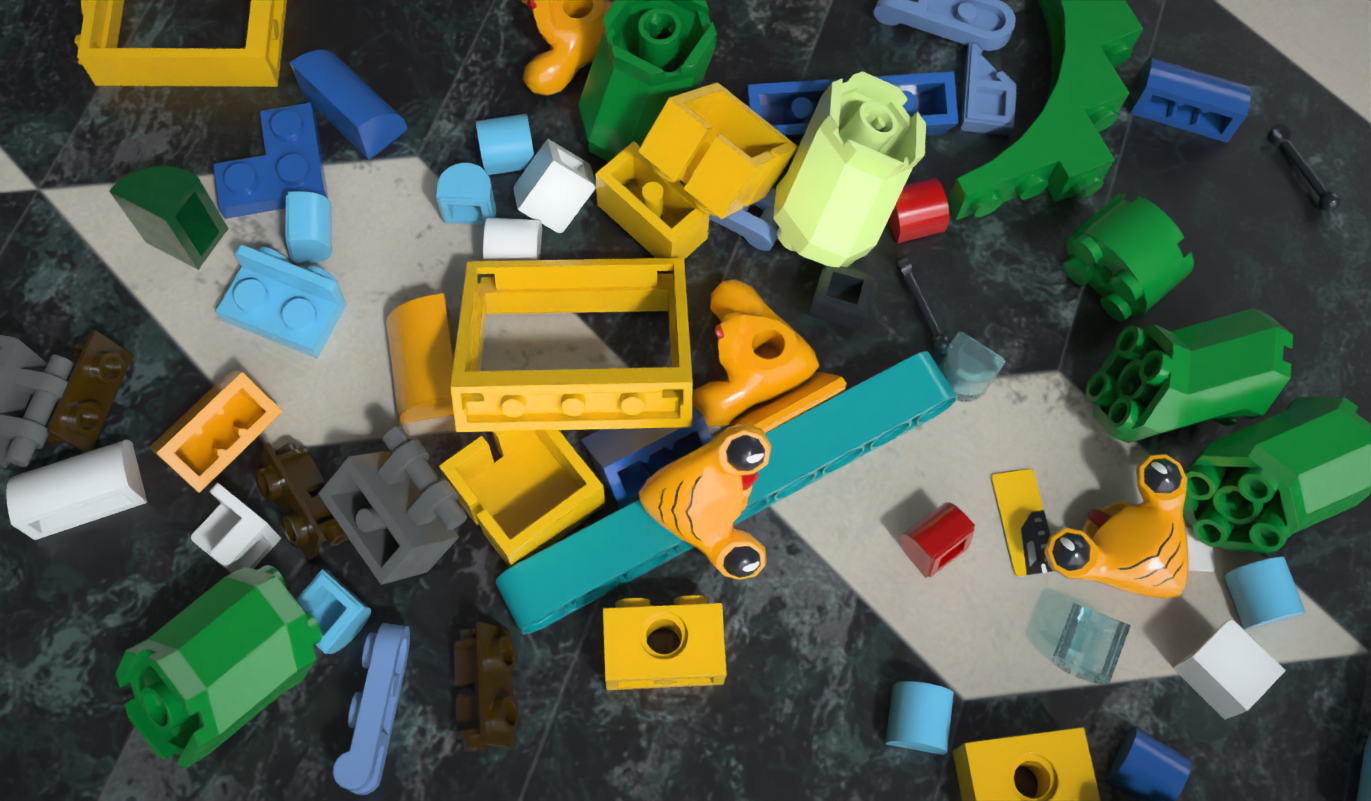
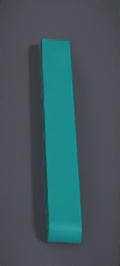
[495,351,958,635]

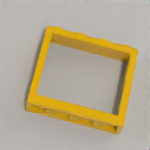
[74,0,287,87]
[450,258,692,432]

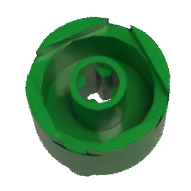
[1063,193,1194,322]

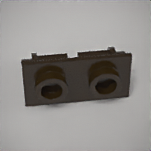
[45,330,134,453]
[255,442,348,563]
[453,622,519,752]

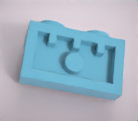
[215,244,347,358]

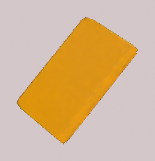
[729,372,847,433]

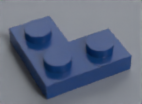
[213,102,328,219]

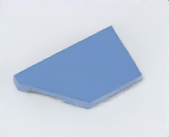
[960,43,1016,137]

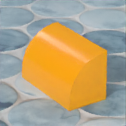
[386,293,456,424]
[149,370,283,493]

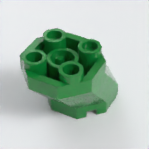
[578,0,717,162]
[1086,308,1293,443]
[1183,397,1371,554]
[115,565,322,769]

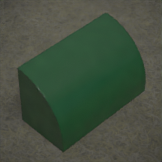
[109,166,229,270]

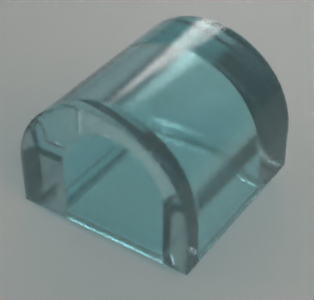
[939,331,1006,402]
[1052,603,1131,684]

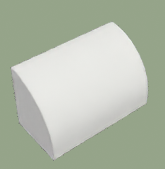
[6,440,147,540]

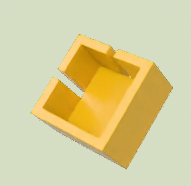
[638,82,798,220]
[439,430,605,568]

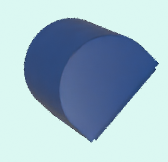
[1104,727,1192,801]

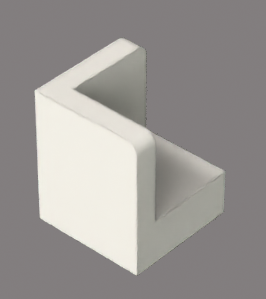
[513,139,596,233]
[191,483,281,574]
[1173,620,1286,720]

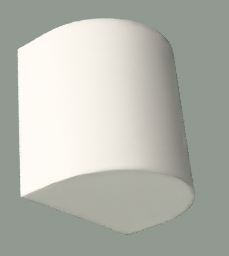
[483,218,542,261]

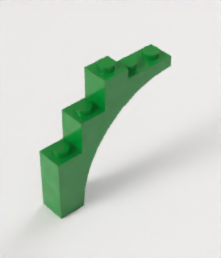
[947,0,1143,221]

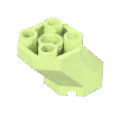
[773,71,926,268]

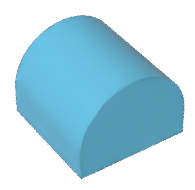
[476,113,534,175]
[436,163,496,225]
[286,191,332,264]
[1224,557,1306,630]
[296,569,371,654]
[885,681,954,755]

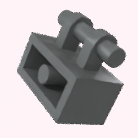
[0,335,74,468]
[318,426,467,585]

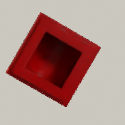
[888,178,949,244]
[900,502,975,578]

